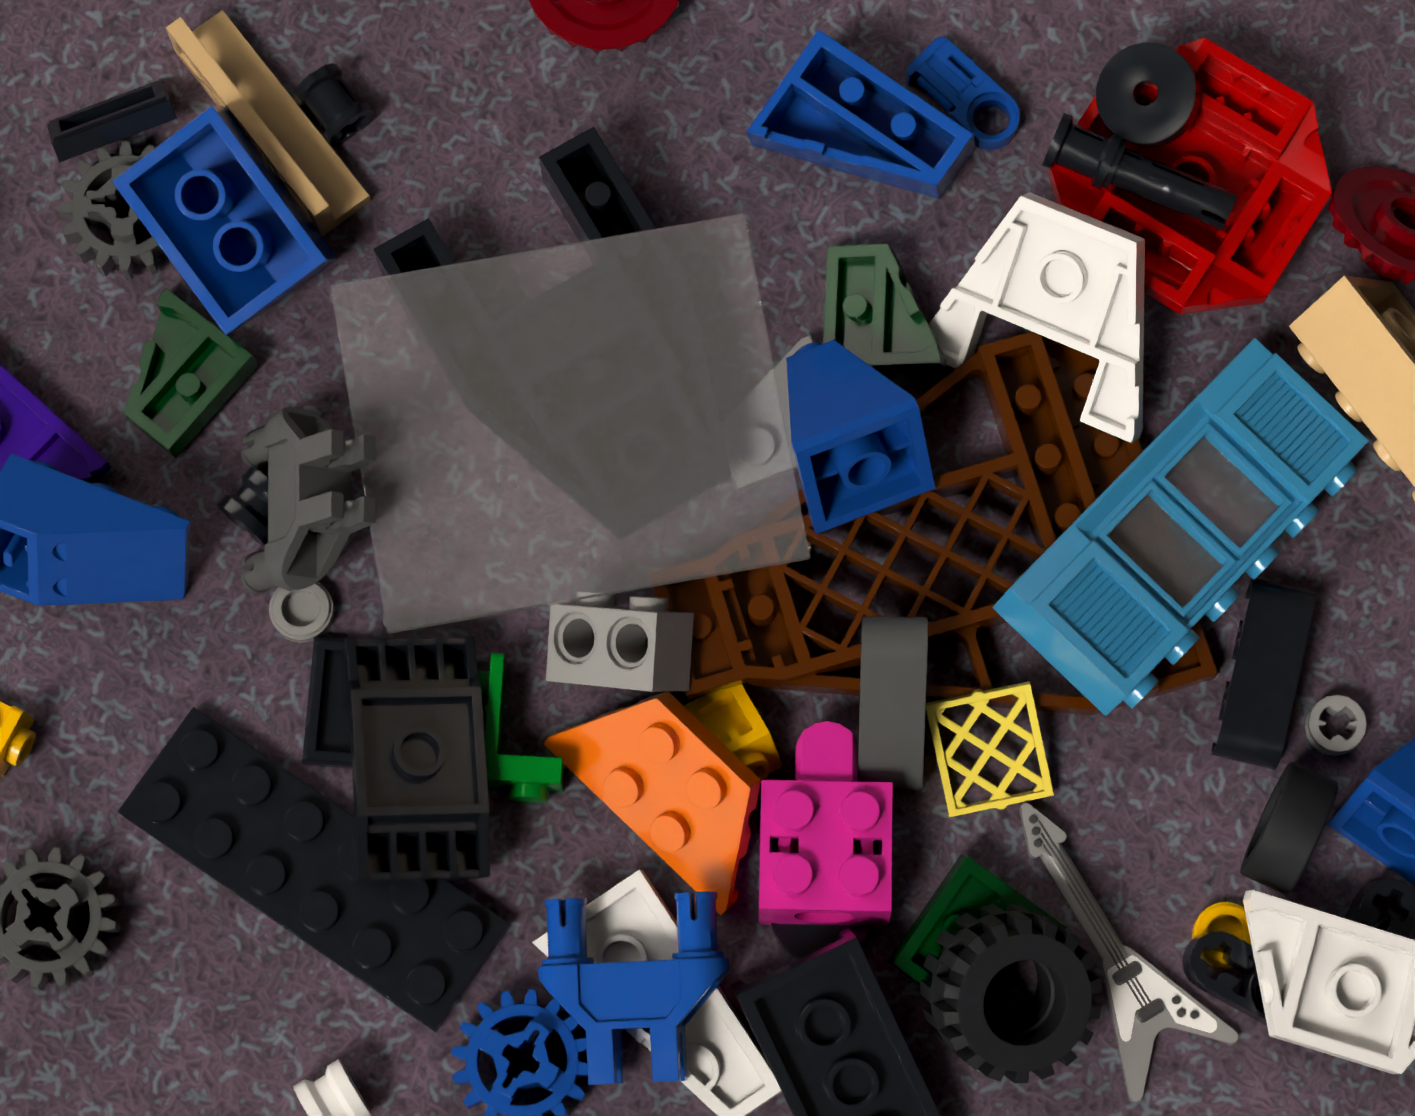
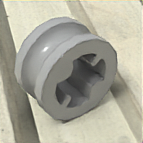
[1305,695,1367,756]

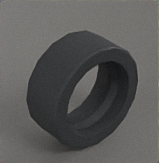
[1240,762,1338,895]

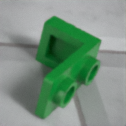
[478,653,565,803]

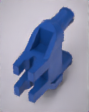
[538,892,729,1085]

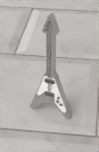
[1019,803,1238,1102]

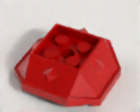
[1048,37,1332,315]

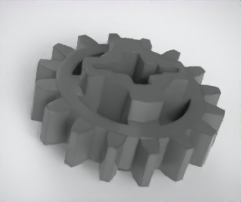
[57,141,169,280]
[0,847,121,991]

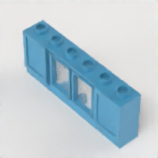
[992,338,1369,716]

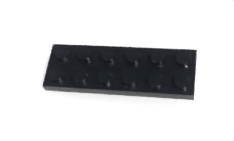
[117,707,510,1033]

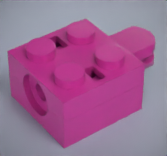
[758,721,893,928]

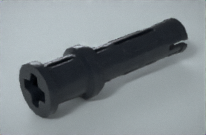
[1042,113,1238,231]

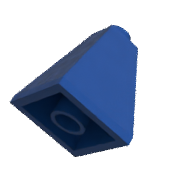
[786,340,936,534]
[1328,738,1415,886]

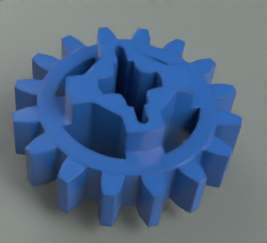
[451,989,588,1116]

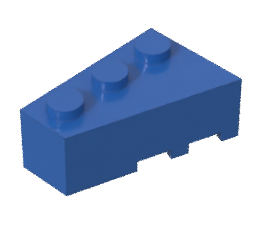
[746,29,975,199]

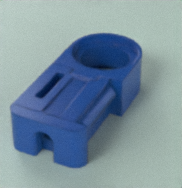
[906,37,1020,150]

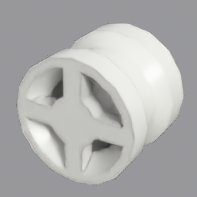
[293,1059,372,1116]

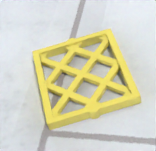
[926,681,1054,817]

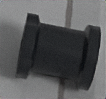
[293,63,374,147]

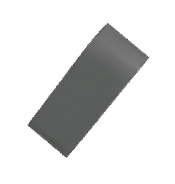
[858,616,928,791]

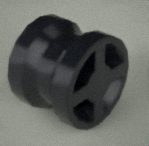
[217,467,268,546]

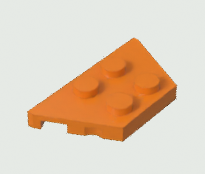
[543,691,761,915]

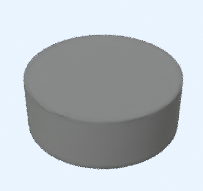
[269,582,334,643]

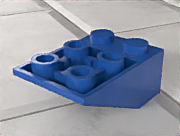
[0,454,191,606]

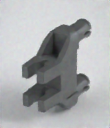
[240,406,376,594]

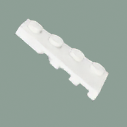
[532,869,782,1116]

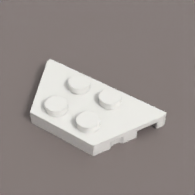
[1243,890,1415,1074]

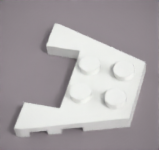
[929,192,1145,443]

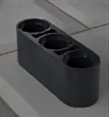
[1211,578,1316,770]

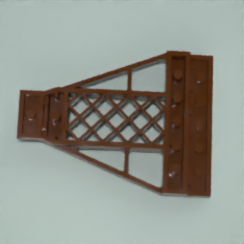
[649,331,1218,716]

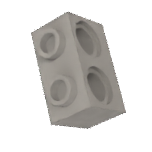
[546,592,694,692]

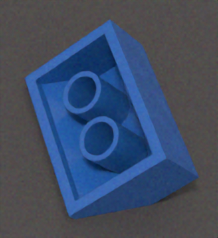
[112,105,338,335]

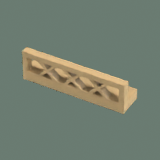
[165,10,371,237]

